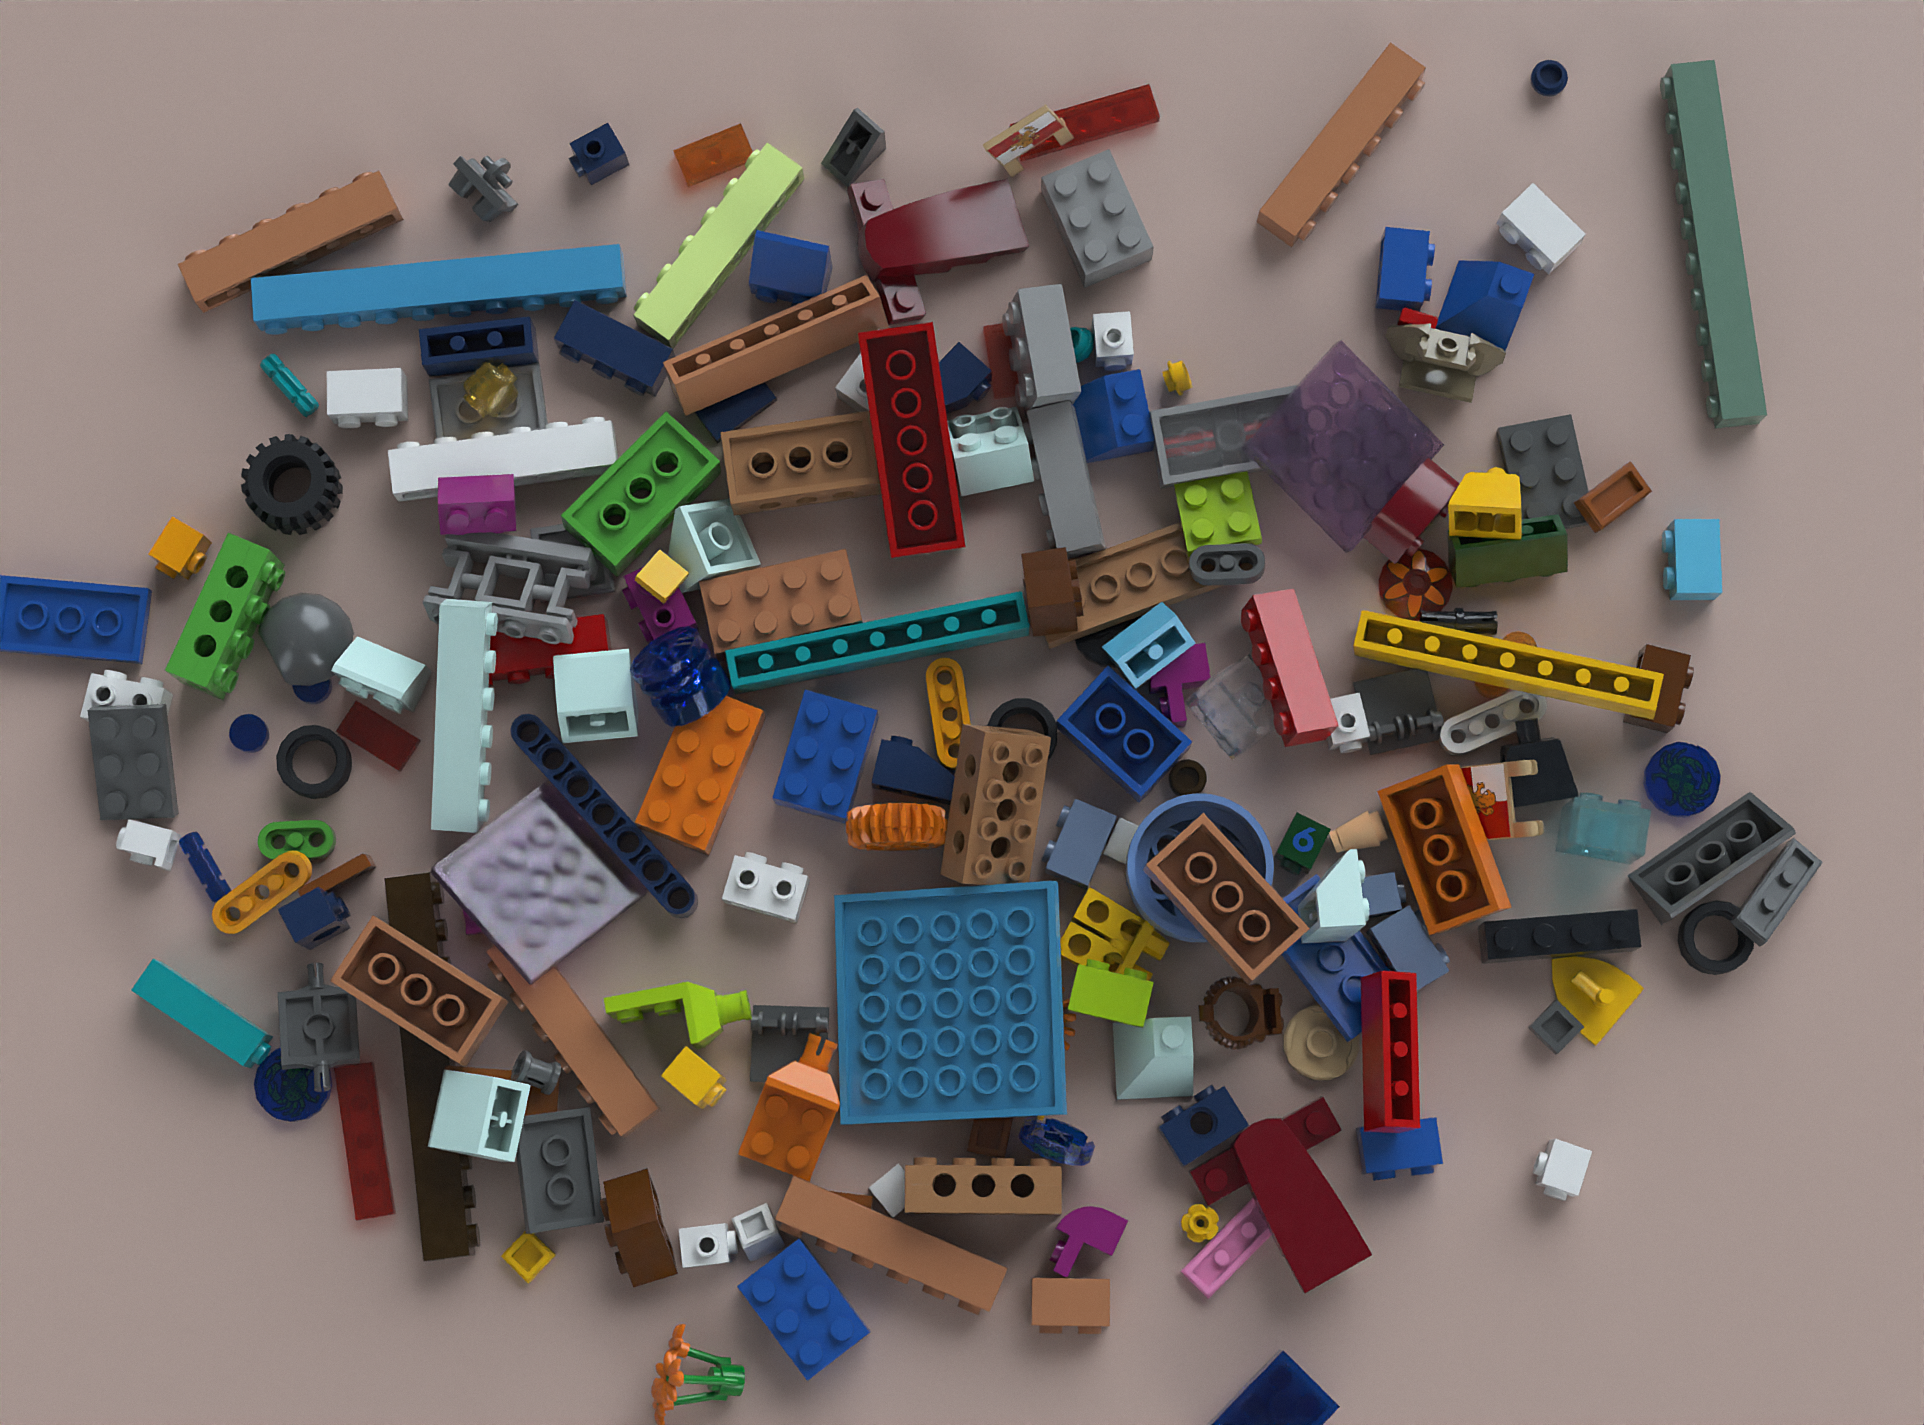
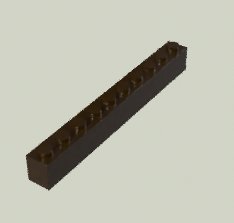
[384,872,480,1261]

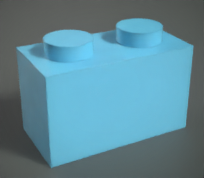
[1662,519,1722,600]
[1102,602,1196,689]

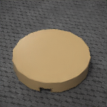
[1283,1005,1359,1081]

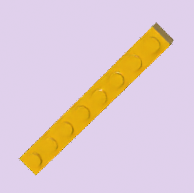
[1353,610,1664,720]

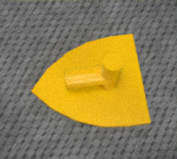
[1551,956,1644,1046]

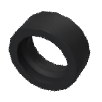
[987,698,1057,760]
[276,725,352,799]
[1677,900,1754,975]

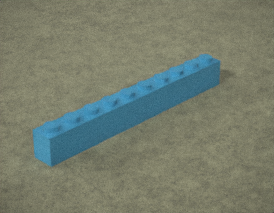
[251,244,627,335]

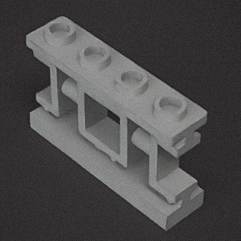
[423,532,598,644]

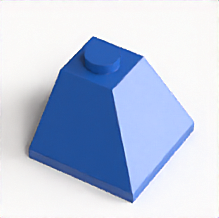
[1436,260,1534,351]

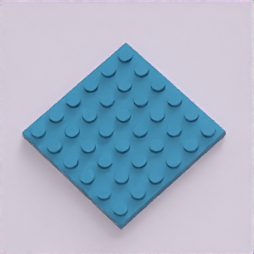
[834,881,1067,1125]

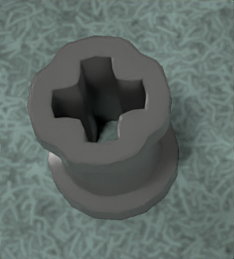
[511,1050,561,1095]

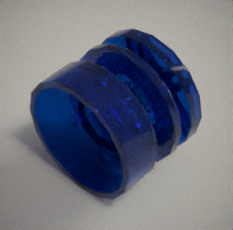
[630,626,731,727]

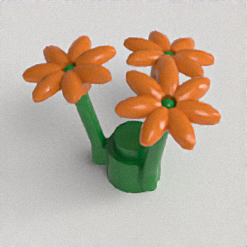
[651,1324,745,1425]

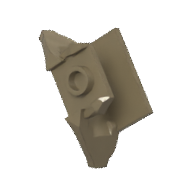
[1385,324,1506,403]

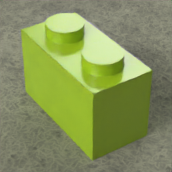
[1068,959,1154,1028]

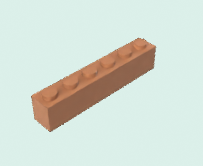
[1257,42,1426,247]
[177,170,404,313]
[663,275,889,416]
[486,924,662,1138]
[775,1176,1008,1315]

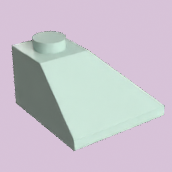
[668,498,761,593]
[1113,1016,1193,1100]

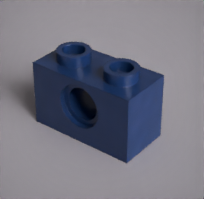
[278,887,351,950]
[1157,1084,1249,1167]

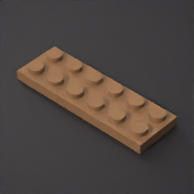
[1023,522,1253,649]

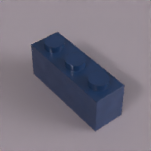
[554,300,675,397]
[419,316,539,377]

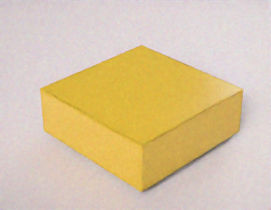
[635,550,689,604]
[501,1231,556,1283]

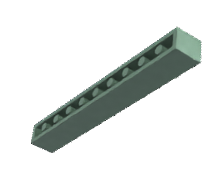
[1660,60,1767,429]

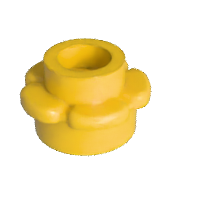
[1162,360,1193,396]
[1181,1204,1219,1243]

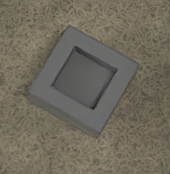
[1528,1000,1584,1055]

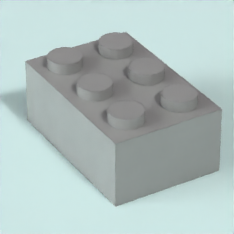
[1041,149,1154,288]
[1002,284,1081,418]

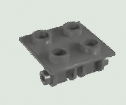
[1353,669,1444,755]
[750,1005,829,1082]

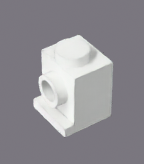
[116,819,181,871]

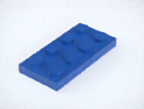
[0,575,152,664]
[1281,874,1390,1042]

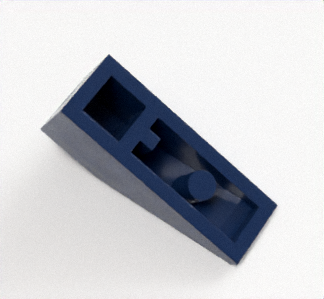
[939,342,992,414]
[871,736,955,805]

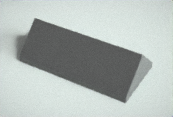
[1628,792,1796,925]

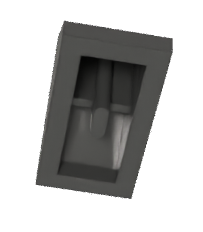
[821,108,886,187]

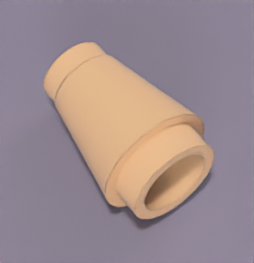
[1329,810,1388,853]

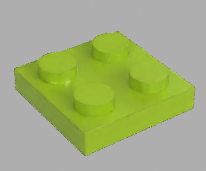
[1174,471,1262,557]

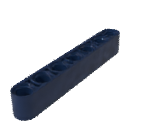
[510,714,698,918]

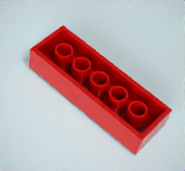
[858,322,966,558]

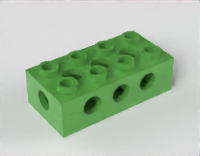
[561,411,721,577]
[165,533,285,700]

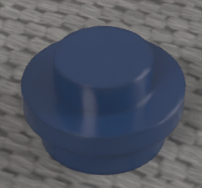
[1530,60,1568,97]

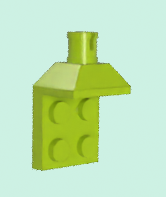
[603,982,752,1049]

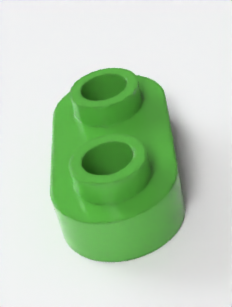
[258,820,336,860]

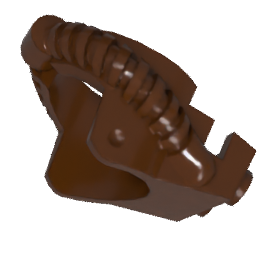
[1198,976,1284,1050]

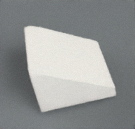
[1103,817,1139,864]
[732,1203,785,1261]

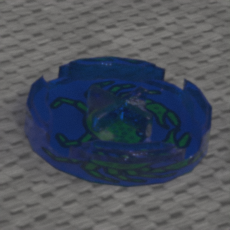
[1643,742,1721,818]
[254,1048,333,1122]
[1018,1116,1095,1166]

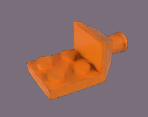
[738,1033,840,1182]

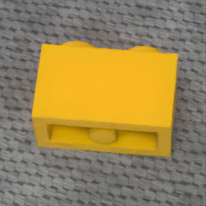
[661,1046,727,1109]

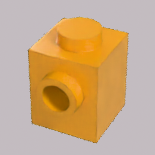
[148,516,212,580]

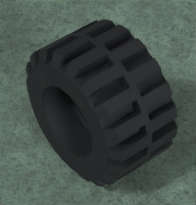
[241,434,343,535]

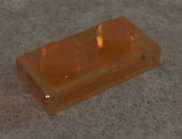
[673,123,753,187]

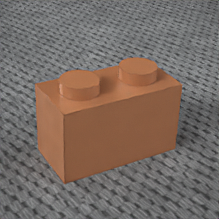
[1031,1278,1110,1334]

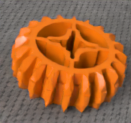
[846,802,948,851]

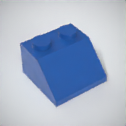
[749,230,833,306]
[1073,369,1155,463]

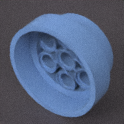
[1125,793,1274,942]

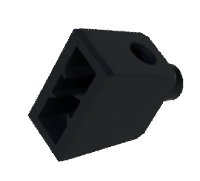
[1500,718,1579,808]

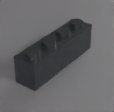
[1478,909,1642,964]

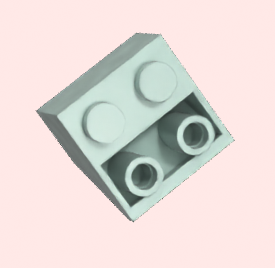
[947,407,1034,496]
[331,637,432,714]
[553,649,639,743]
[1298,849,1369,943]
[428,1070,531,1162]

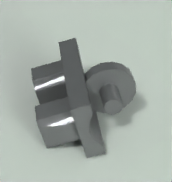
[448,156,519,222]

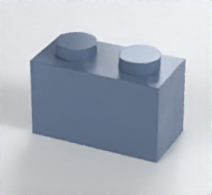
[1041,799,1117,890]
[1366,905,1450,991]

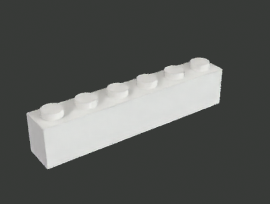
[388,417,618,502]

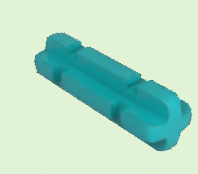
[260,353,319,417]

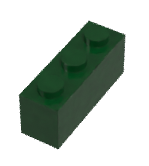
[1447,514,1568,588]

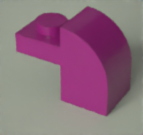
[1149,643,1211,728]
[1049,1206,1129,1278]

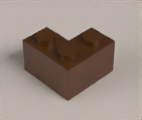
[1021,547,1084,637]
[600,1168,678,1288]

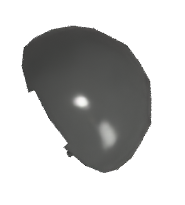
[258,593,355,686]

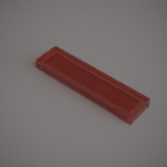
[1010,84,1160,162]
[334,1062,396,1221]

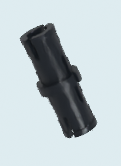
[1419,608,1498,635]

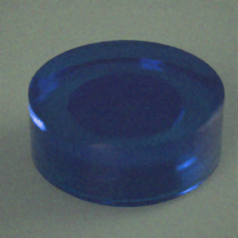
[292,678,332,704]
[229,714,269,753]

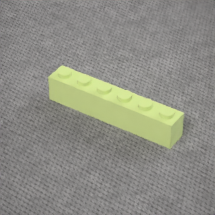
[633,143,804,349]

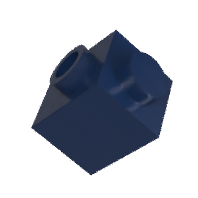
[569,123,629,185]

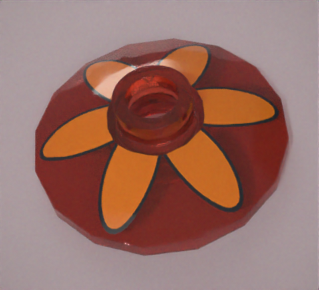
[1378,548,1453,621]

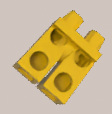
[1060,887,1170,981]

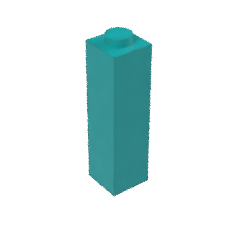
[131,958,273,1068]

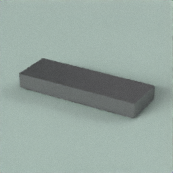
[1730,838,1823,947]

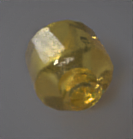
[463,362,518,418]

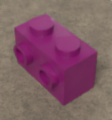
[438,474,516,535]
[622,567,699,649]

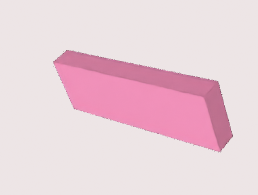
[1180,1198,1271,1299]

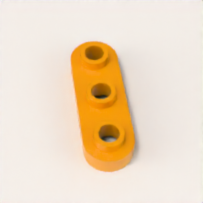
[926,658,971,770]
[212,850,312,934]

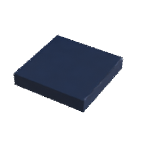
[694,382,777,444]

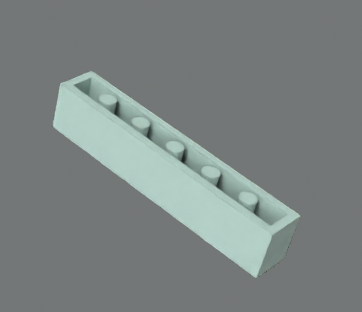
[431,599,498,833]

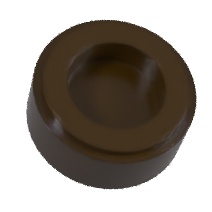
[1168,759,1207,796]

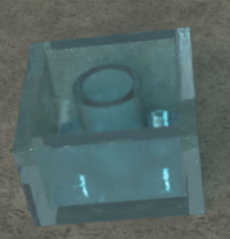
[1555,793,1651,864]

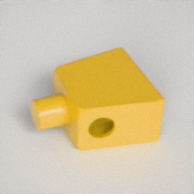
[1448,467,1522,540]

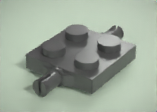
[278,963,360,1092]

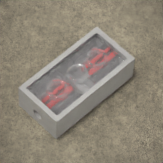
[1149,385,1311,489]

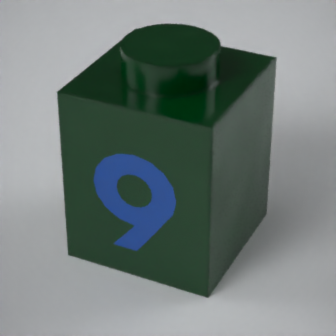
[1274,812,1331,875]

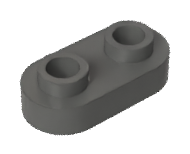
[1189,543,1265,586]

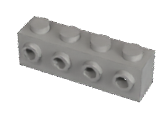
[1023,400,1106,559]

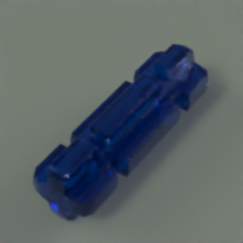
[179,831,231,902]

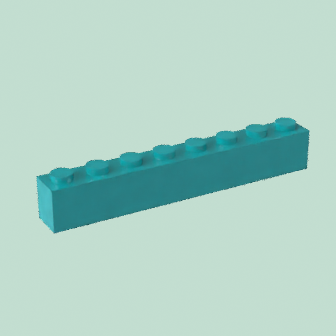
[725,591,1030,695]

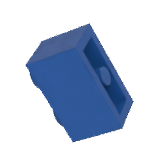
[1375,227,1435,312]
[1356,1117,1443,1181]

